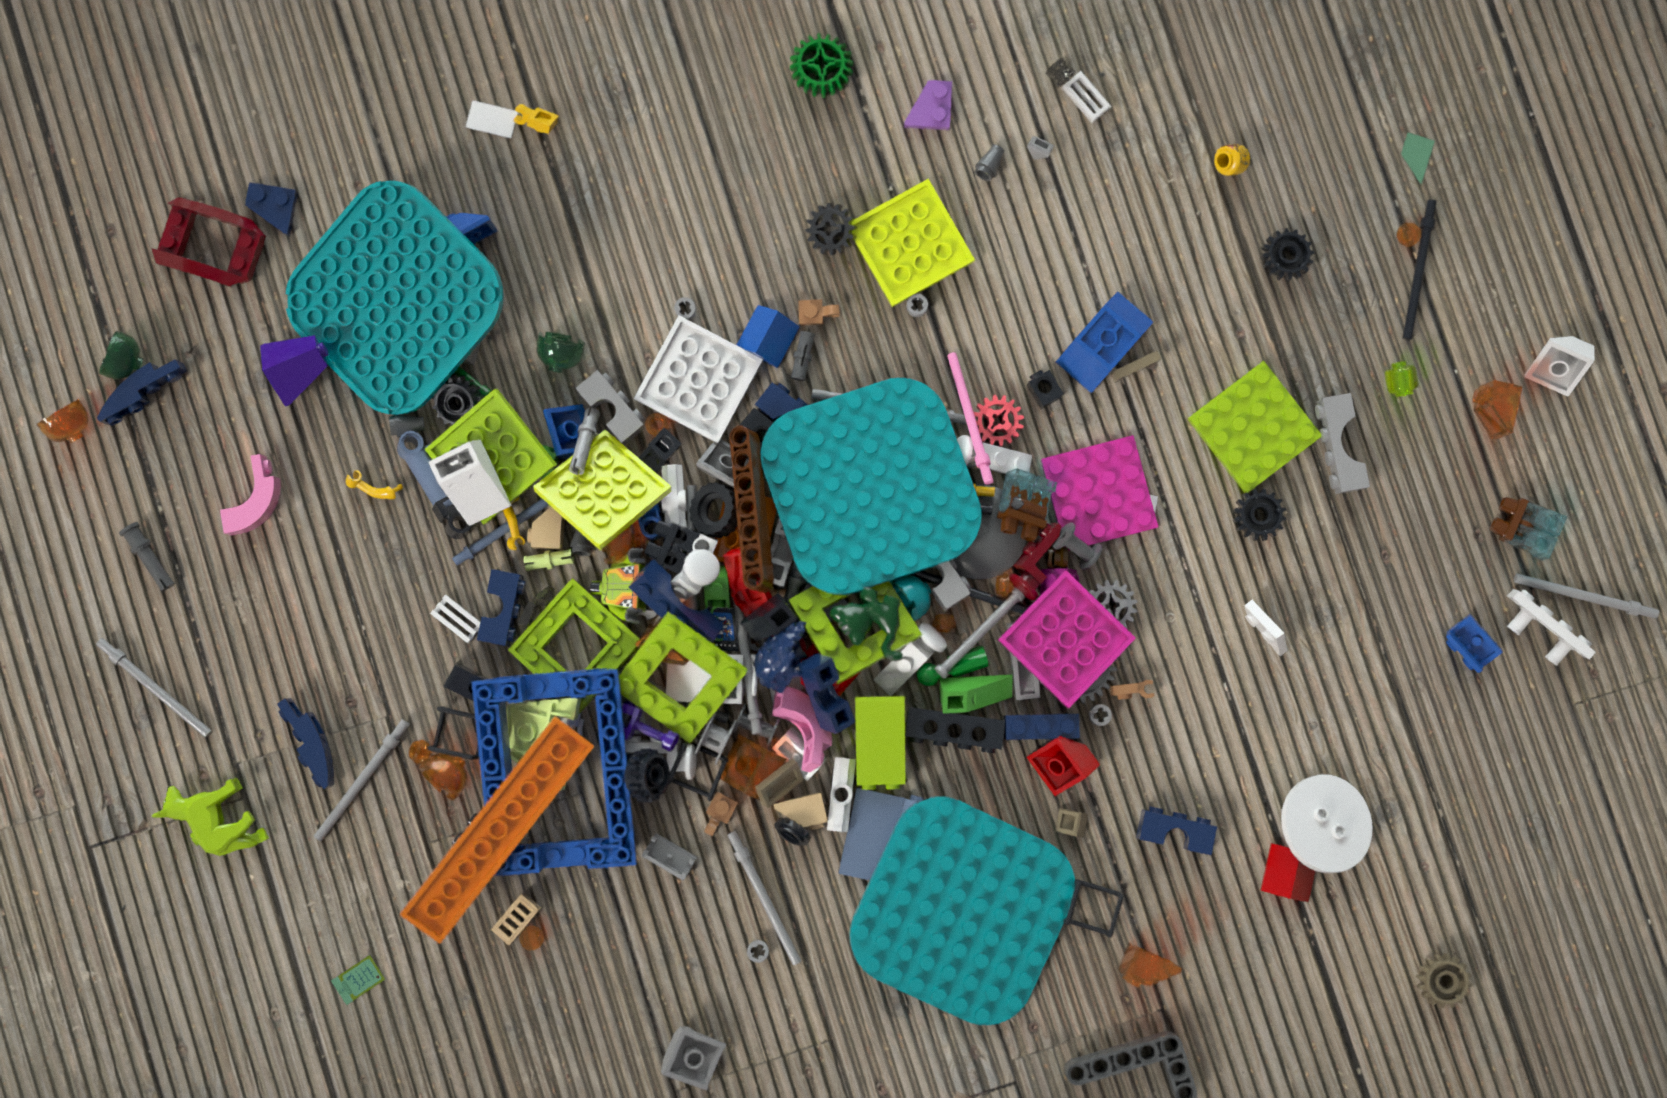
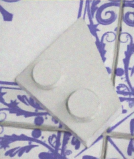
[1245,600,1288,656]

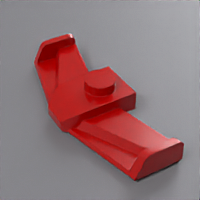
[723,547,774,639]

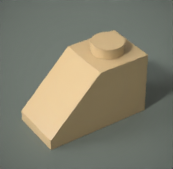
[527,507,565,550]
[774,792,828,830]

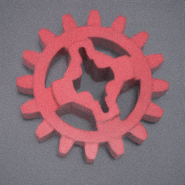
[974,395,1024,447]

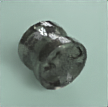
[1045,57,1075,88]

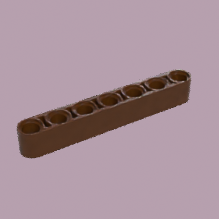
[729,426,774,593]

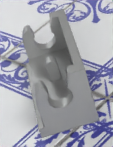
[642,833,698,881]

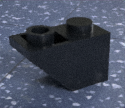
[740,592,797,641]

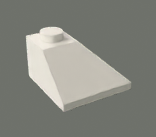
[1524,336,1594,396]

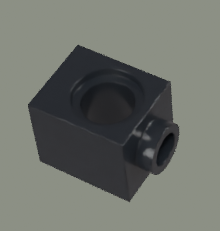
[1027,370,1064,409]

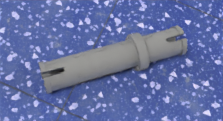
[569,408,600,475]

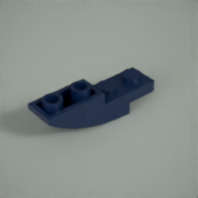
[97,359,188,426]
[277,698,334,789]

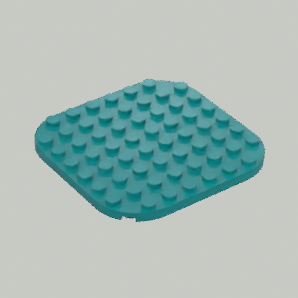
[285,180,504,415]
[761,378,981,595]
[849,796,1076,1025]

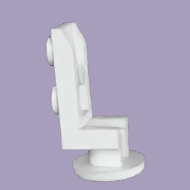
[957,435,1032,479]
[671,549,719,602]
[874,623,947,697]
[625,735,697,780]

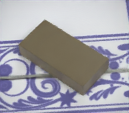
[1111,351,1161,383]
[755,759,804,808]

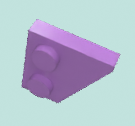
[904,80,952,130]

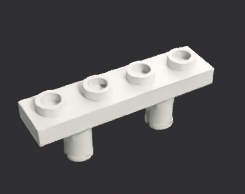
[1507,589,1595,666]

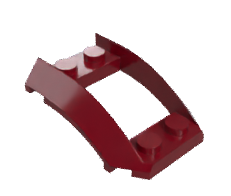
[151,197,266,288]

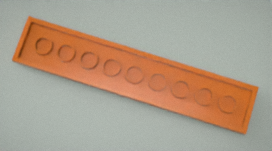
[400,716,594,944]

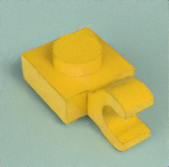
[513,104,559,134]

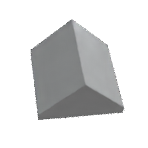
[696,439,749,489]

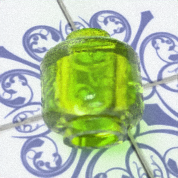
[1384,361,1419,397]

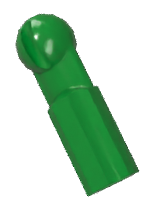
[916,645,989,687]

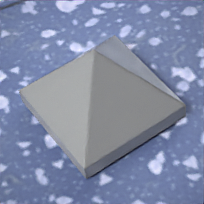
[1027,136,1054,160]

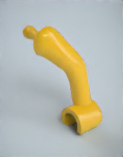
[345,470,403,500]
[503,497,525,550]

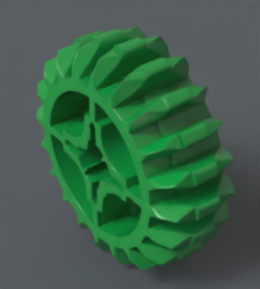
[790,33,853,98]

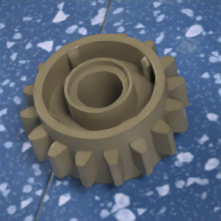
[1416,953,1472,1008]

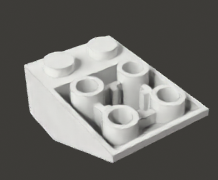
[429,440,511,526]
[666,653,743,704]

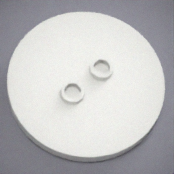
[1281,774,1372,873]

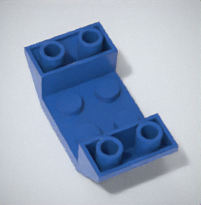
[1055,291,1153,393]

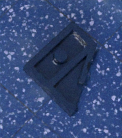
[245,182,298,236]

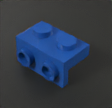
[1446,614,1503,673]

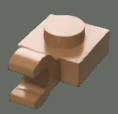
[798,299,840,326]
[1110,680,1155,700]
[704,791,738,836]

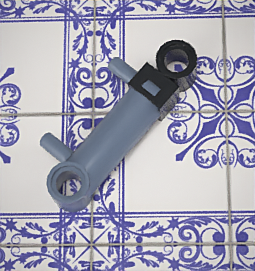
[397,431,472,539]

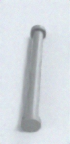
[935,588,1025,679]

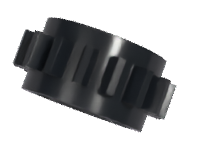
[1260,228,1314,282]
[432,376,485,425]
[1232,489,1286,541]
[624,748,670,802]

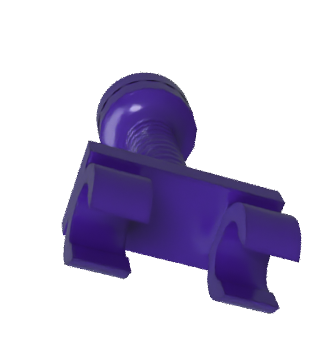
[622,701,679,752]

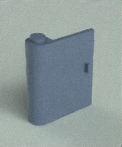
[838,788,925,880]

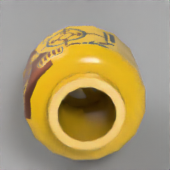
[1214,144,1250,176]

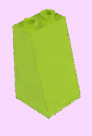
[855,696,906,790]

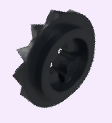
[774,818,811,846]

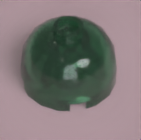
[99,331,144,380]
[536,332,585,373]

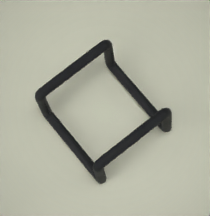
[428,706,479,760]
[669,741,729,801]
[1063,879,1124,938]

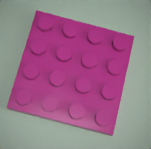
[1040,435,1158,551]
[998,570,1136,708]

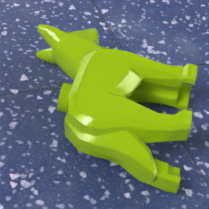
[151,778,269,856]

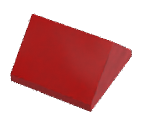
[1260,843,1315,902]

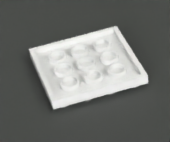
[634,316,763,444]

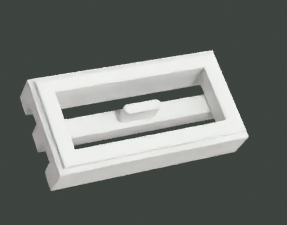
[1062,71,1111,123]
[430,595,480,643]

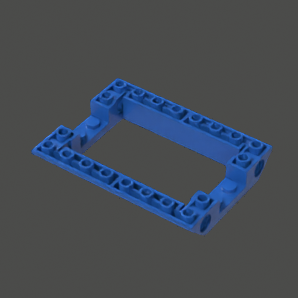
[472,668,637,876]

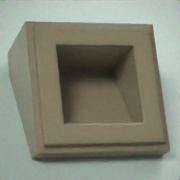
[1055,808,1088,837]

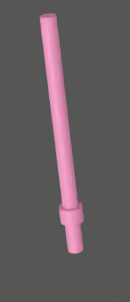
[947,353,994,485]

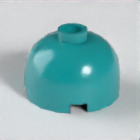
[890,575,931,622]

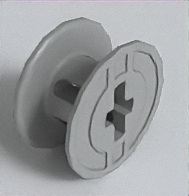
[694,712,737,765]

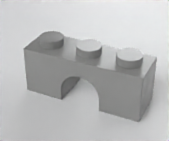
[576,370,646,445]
[771,519,793,588]
[931,560,971,612]

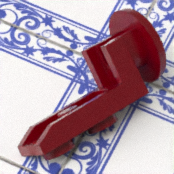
[1009,523,1062,600]

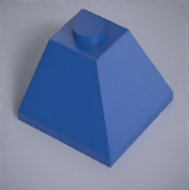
[446,213,498,245]

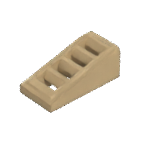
[491,892,541,945]

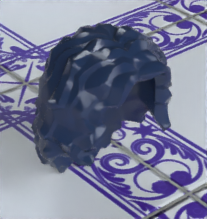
[753,621,807,694]

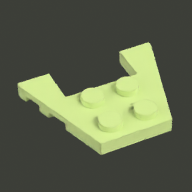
[506,697,581,791]

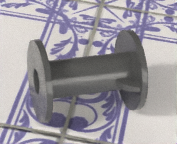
[1053,522,1102,570]
[733,704,780,748]

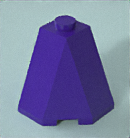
[260,335,329,407]

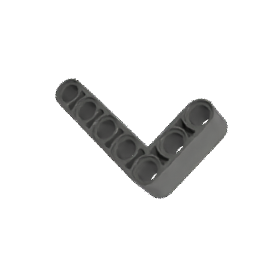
[1064,1031,1197,1098]

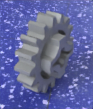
[1089,580,1138,628]

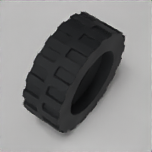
[689,482,738,538]

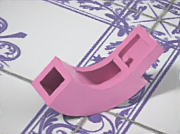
[220,454,281,535]
[772,686,832,773]

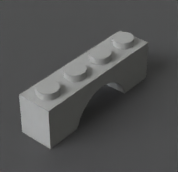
[1315,393,1370,494]

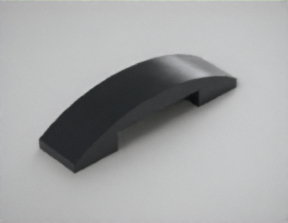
[638,427,682,474]

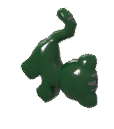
[830,587,903,661]

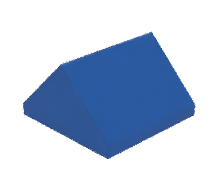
[737,305,800,369]
[543,404,585,460]

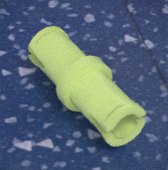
[524,549,574,571]

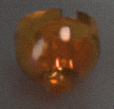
[36,399,89,443]
[602,524,641,564]
[419,753,468,800]

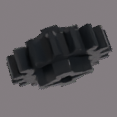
[805,203,858,255]

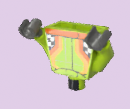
[590,548,646,624]

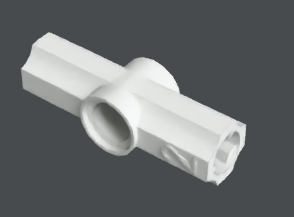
[661,464,687,528]
[827,757,856,832]

